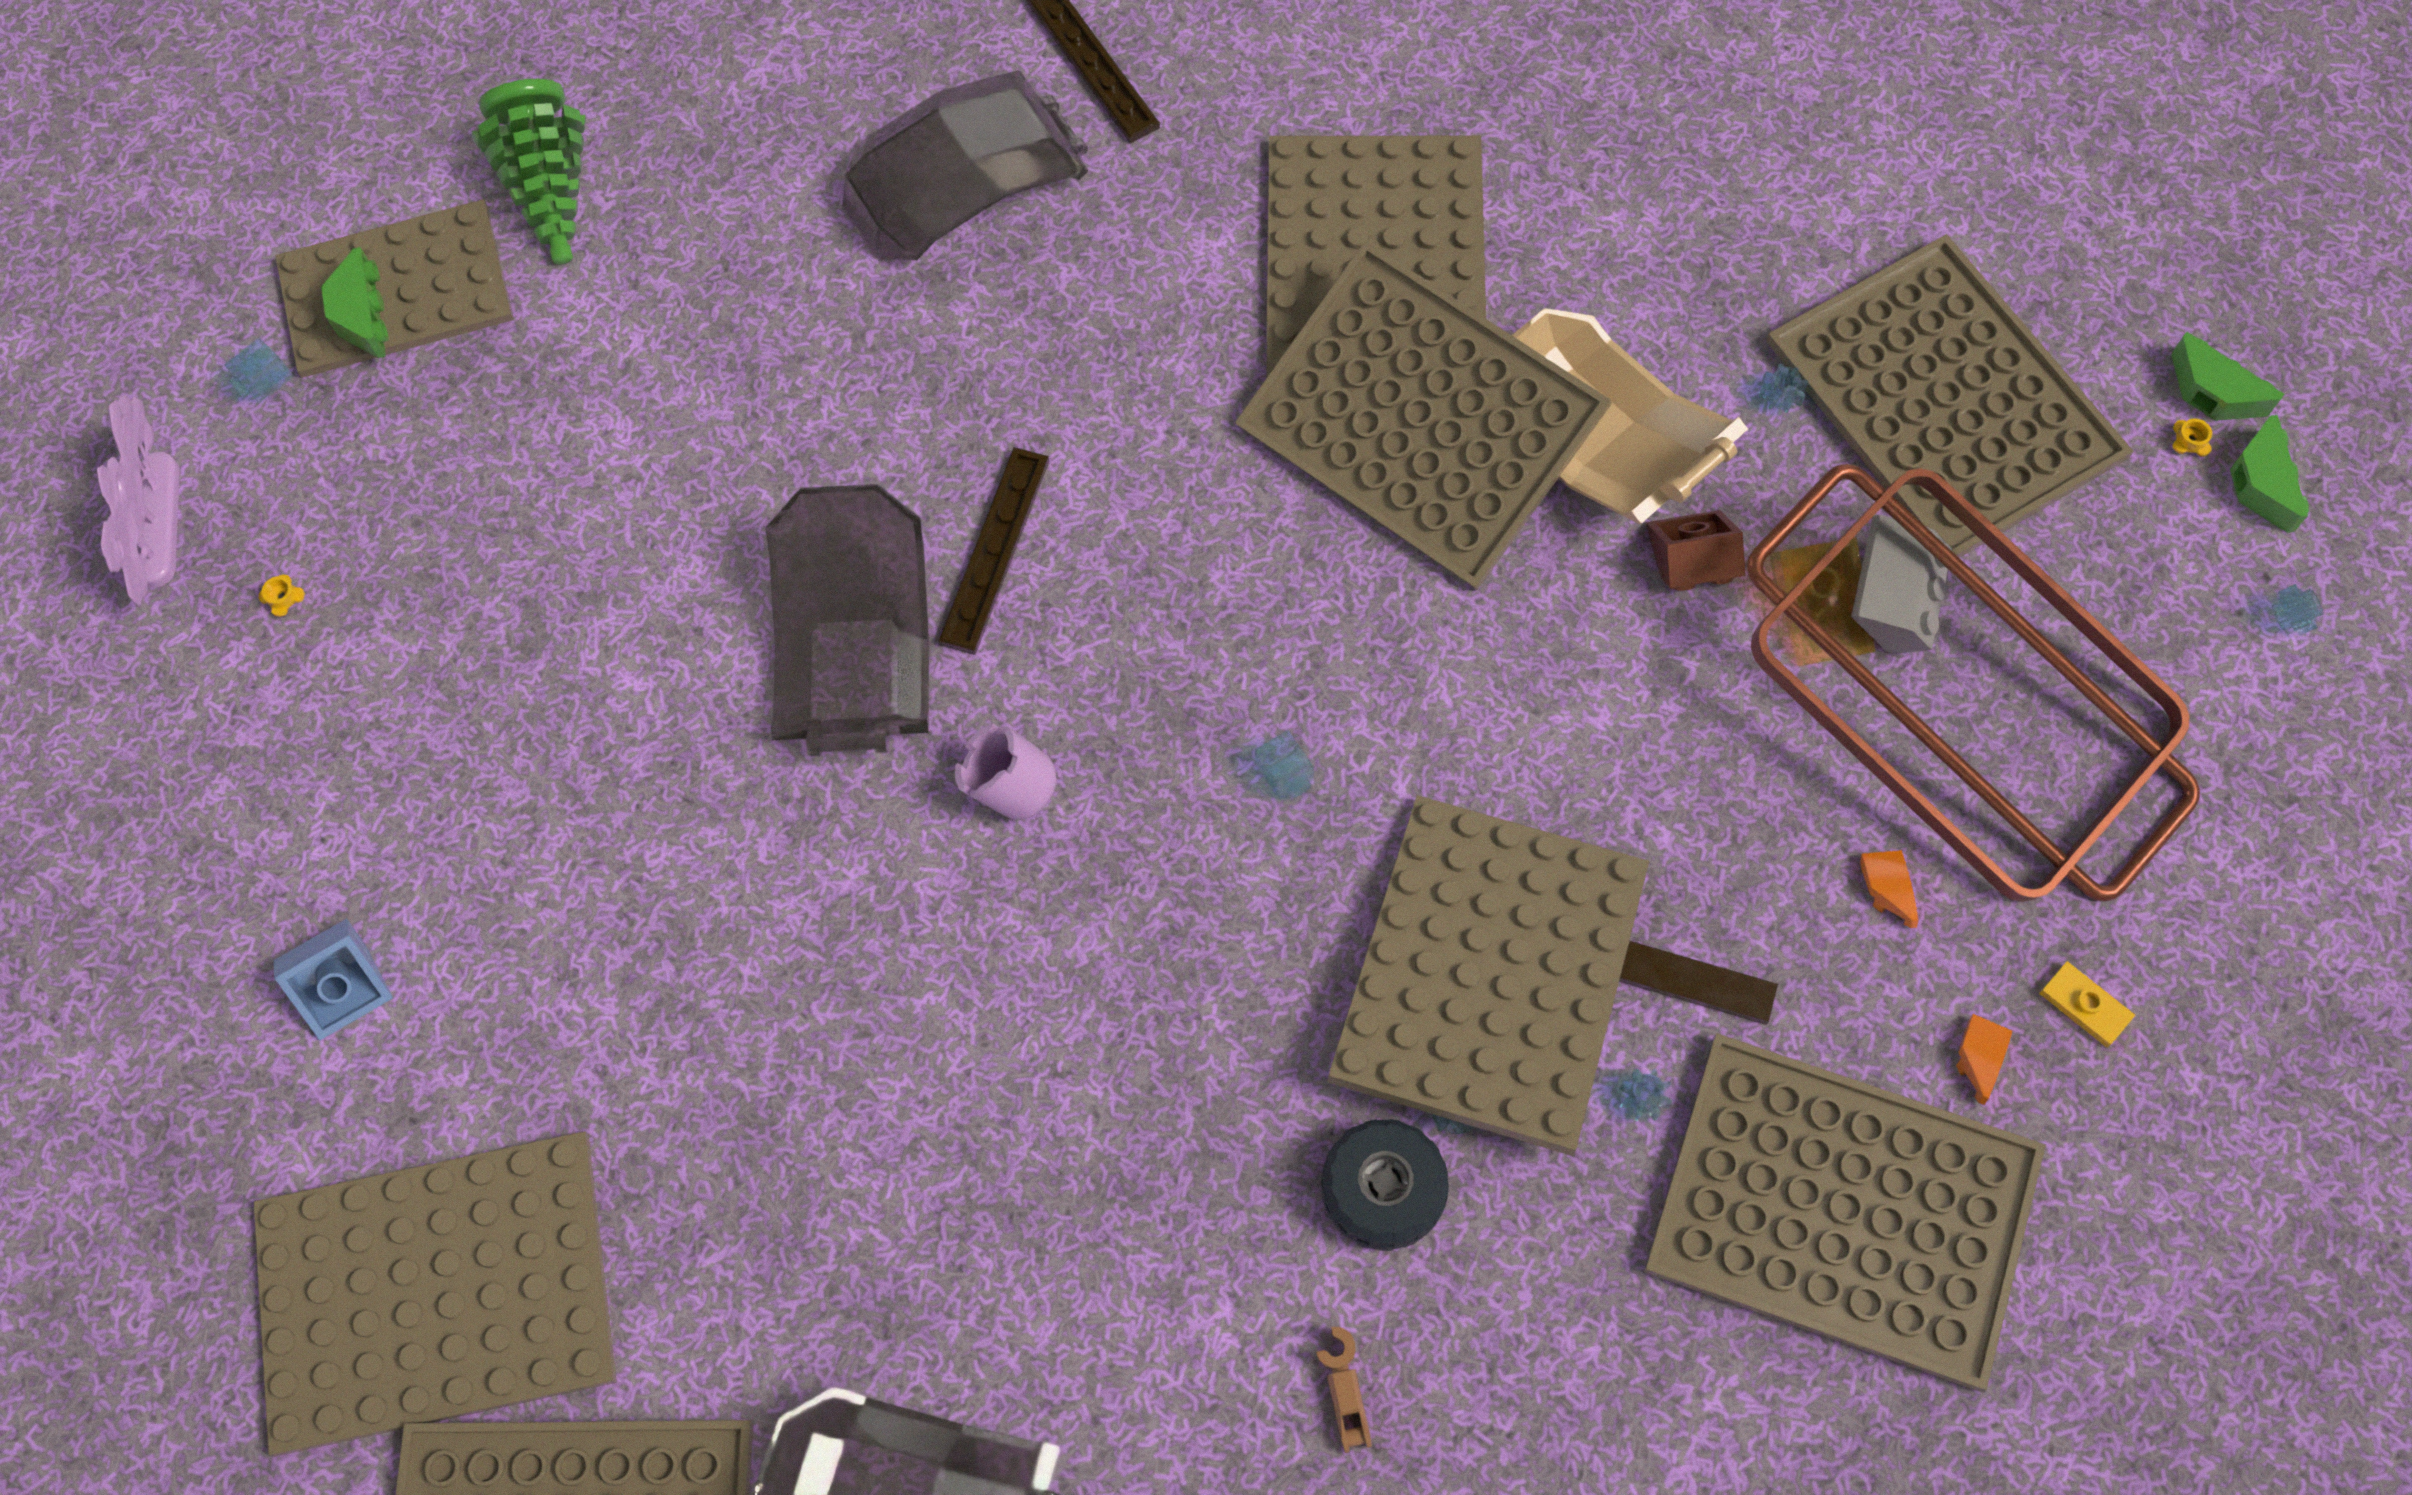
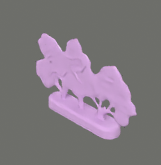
[96,394,180,607]

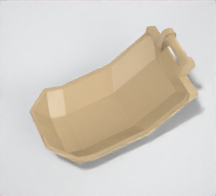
[1512,308,1748,524]

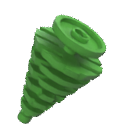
[471,78,586,265]

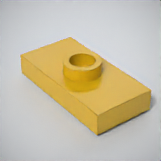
[2039,961,2135,1048]

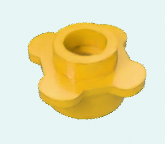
[2172,418,2212,457]
[258,574,305,617]

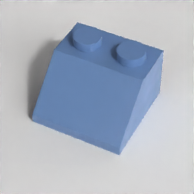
[273,918,393,1041]

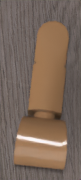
[1316,1327,1372,1453]

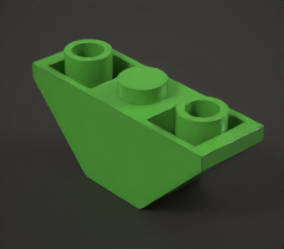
[321,247,389,358]
[2171,332,2285,421]
[2230,415,2309,533]

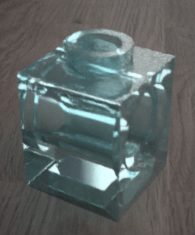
[1255,730,1314,800]

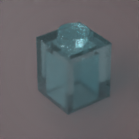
[224,338,294,404]

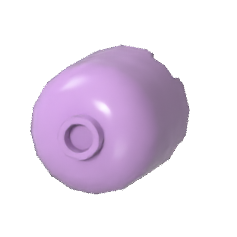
[955,724,1057,820]

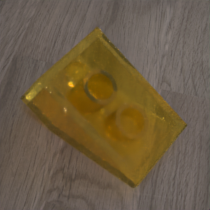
[1769,537,1875,666]

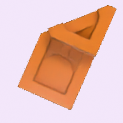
[1860,850,1919,928]
[1956,1014,2013,1105]

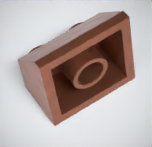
[1646,510,1746,591]

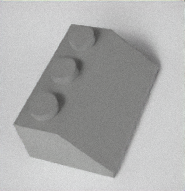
[1851,514,1952,654]

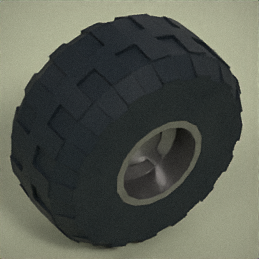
[1321,1119,1449,1251]

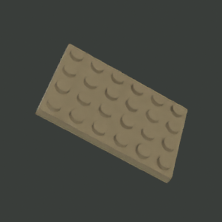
[275,199,514,378]

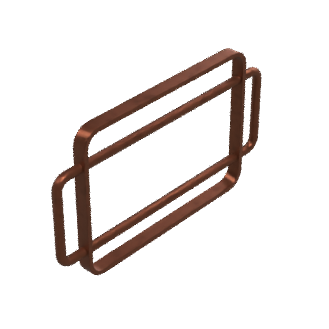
[1747,464,2200,902]

